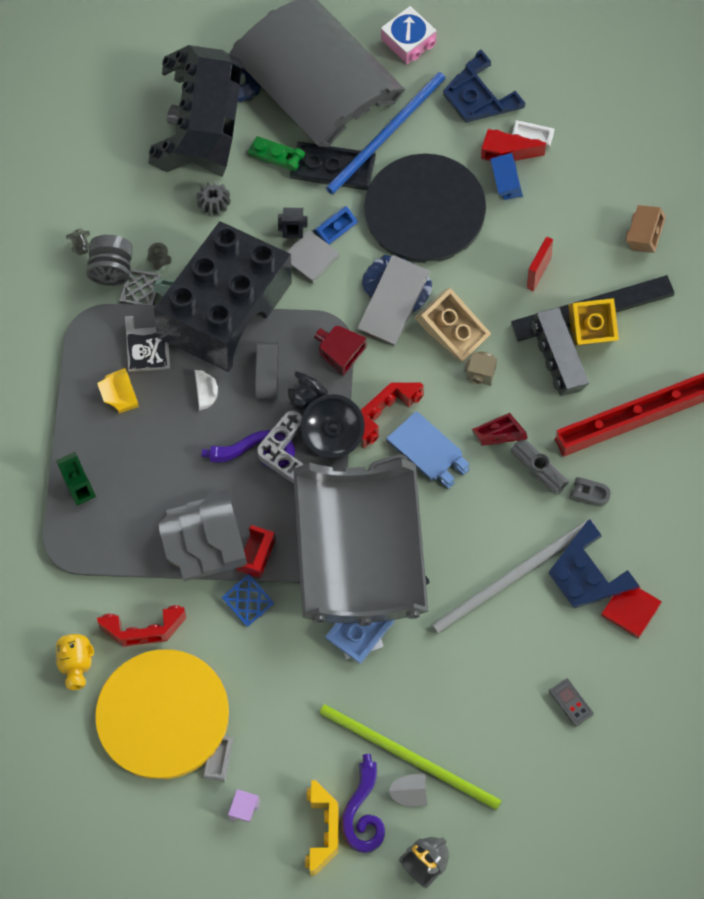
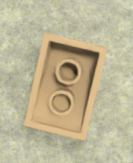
[415,288,491,362]

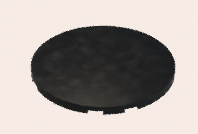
[364,153,486,263]

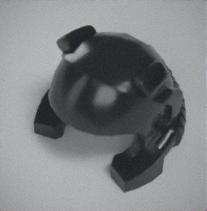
[288,371,328,411]

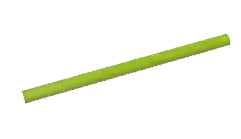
[319,704,502,810]

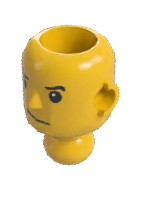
[56,634,94,690]

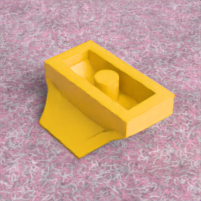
[97,368,139,414]

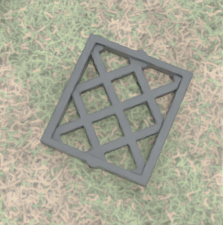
[119,269,161,305]

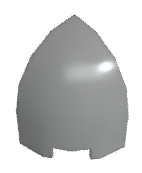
[389,774,427,807]

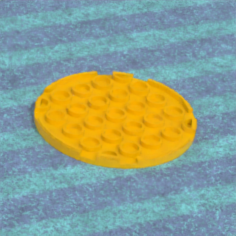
[96,649,229,779]

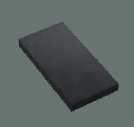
[290,141,376,191]

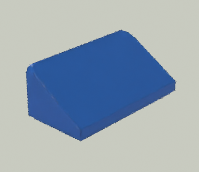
[312,206,358,244]

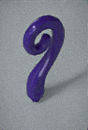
[202,430,295,469]
[341,754,385,853]

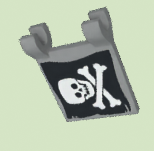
[125,316,170,372]

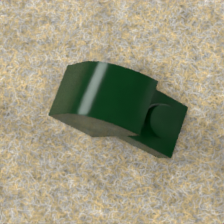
[56,452,96,506]

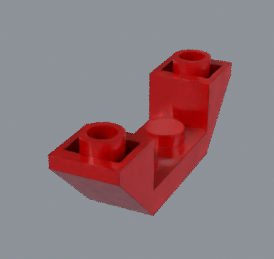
[361,382,424,448]
[97,605,187,647]

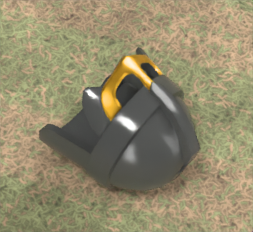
[399,837,449,888]

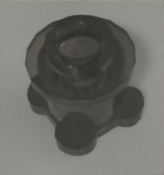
[66,229,90,255]
[147,243,172,270]

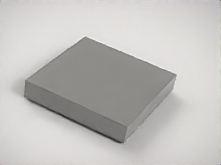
[287,230,340,283]

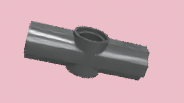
[511,440,569,495]

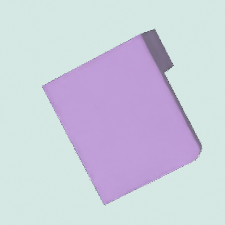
[228,789,260,822]

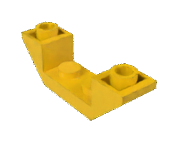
[305,780,339,876]

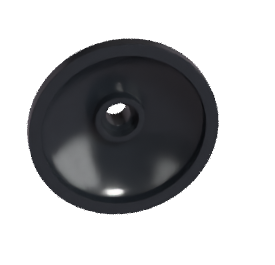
[301,394,365,458]

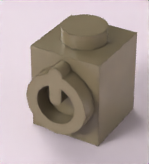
[464,351,497,386]

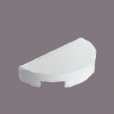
[194,370,218,411]

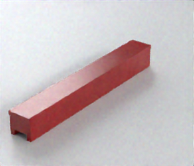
[554,373,704,457]

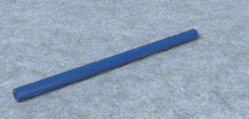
[326,72,445,195]

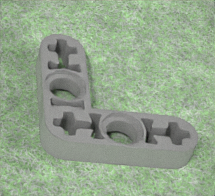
[257,411,304,484]

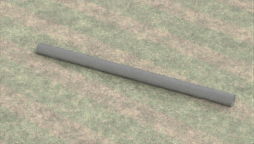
[431,518,596,634]

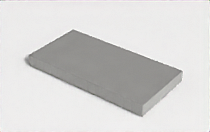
[357,255,430,346]

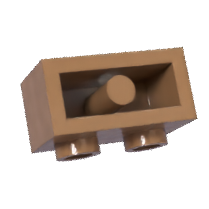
[626,205,666,253]

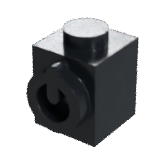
[278,207,308,238]

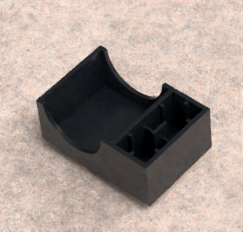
[154,221,292,372]

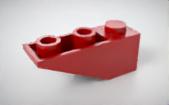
[481,129,546,161]

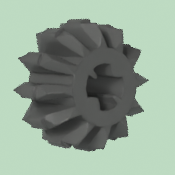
[196,182,231,216]

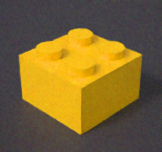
[568,298,619,346]

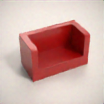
[236,525,276,578]

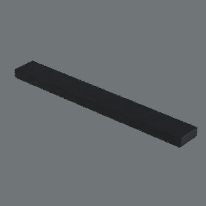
[511,275,675,342]

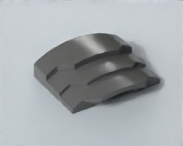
[158,490,247,582]

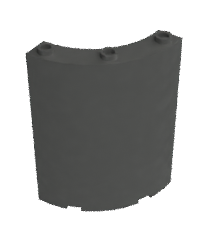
[230,0,406,147]
[293,458,428,626]

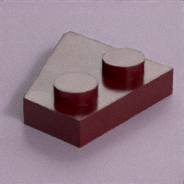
[472,413,528,446]

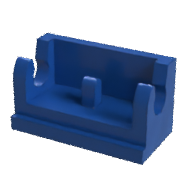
[491,153,523,200]

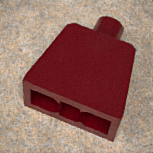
[314,325,367,376]

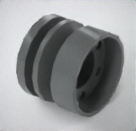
[86,234,133,286]

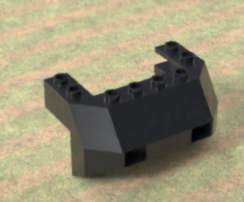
[148,45,242,177]

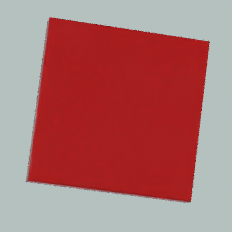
[527,237,553,291]
[601,588,662,639]

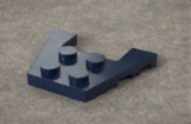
[443,49,526,123]
[548,519,640,609]

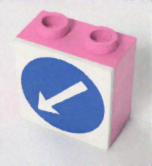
[381,6,436,64]

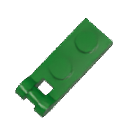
[247,136,305,171]

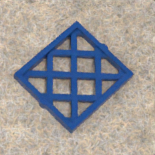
[222,574,275,627]

